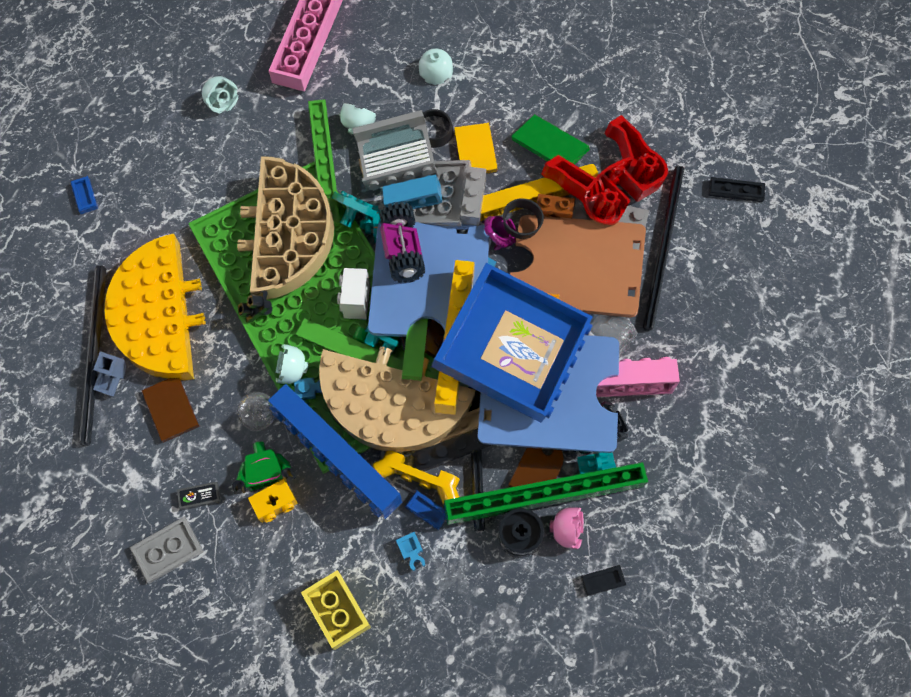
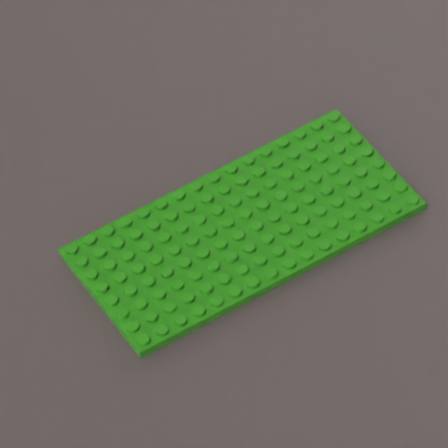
[188,161,439,474]

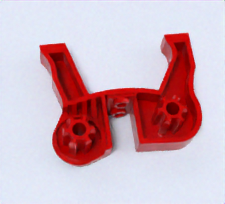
[541,115,668,225]

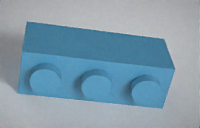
[383,175,442,209]

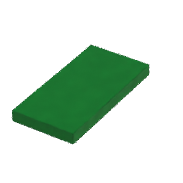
[511,114,590,165]

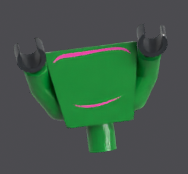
[232,441,296,494]

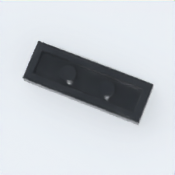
[709,177,765,202]

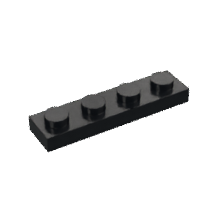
[412,428,492,472]

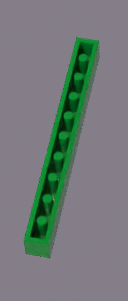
[443,462,648,525]

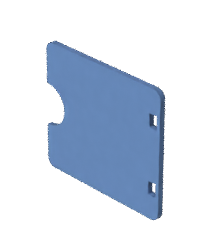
[368,222,489,337]
[478,335,619,453]

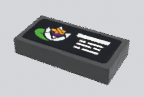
[177,482,221,510]

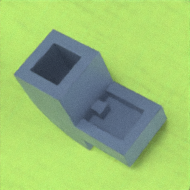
[93,351,126,396]

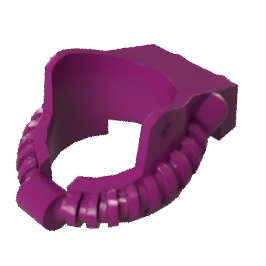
[484,216,518,251]

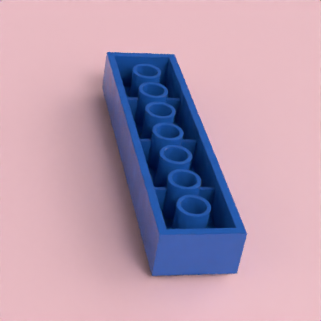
[268,384,402,520]

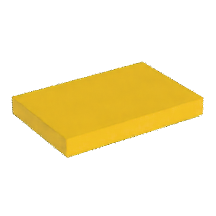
[454,123,498,173]

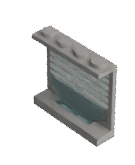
[353,110,437,191]

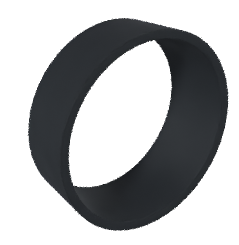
[418,109,453,148]
[503,198,544,239]

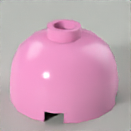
[550,507,584,549]

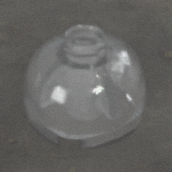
[237,391,276,432]

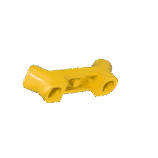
[372,450,460,505]

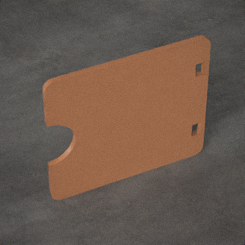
[510,215,646,317]

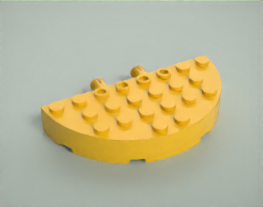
[105,234,206,381]

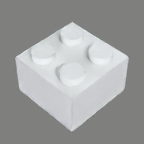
[337,268,370,319]

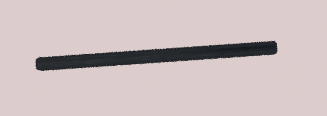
[643,166,685,331]
[79,265,106,446]
[468,387,485,532]

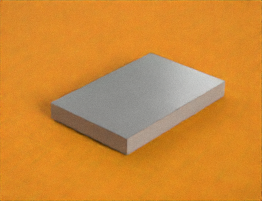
[130,516,204,584]

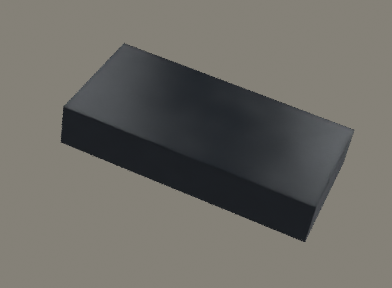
[580,565,626,597]

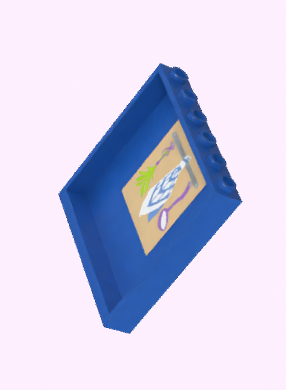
[431,263,593,423]

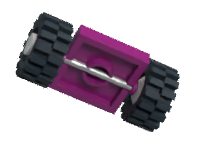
[380,202,425,283]

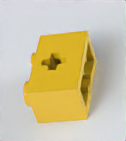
[248,479,298,523]

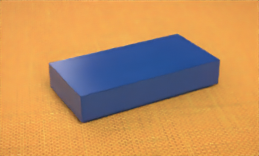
[70,176,98,214]
[405,491,446,530]

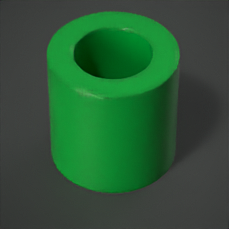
[353,327,368,343]

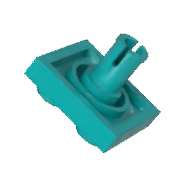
[332,191,377,228]

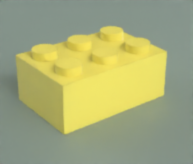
[301,570,371,650]

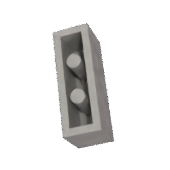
[460,167,486,226]

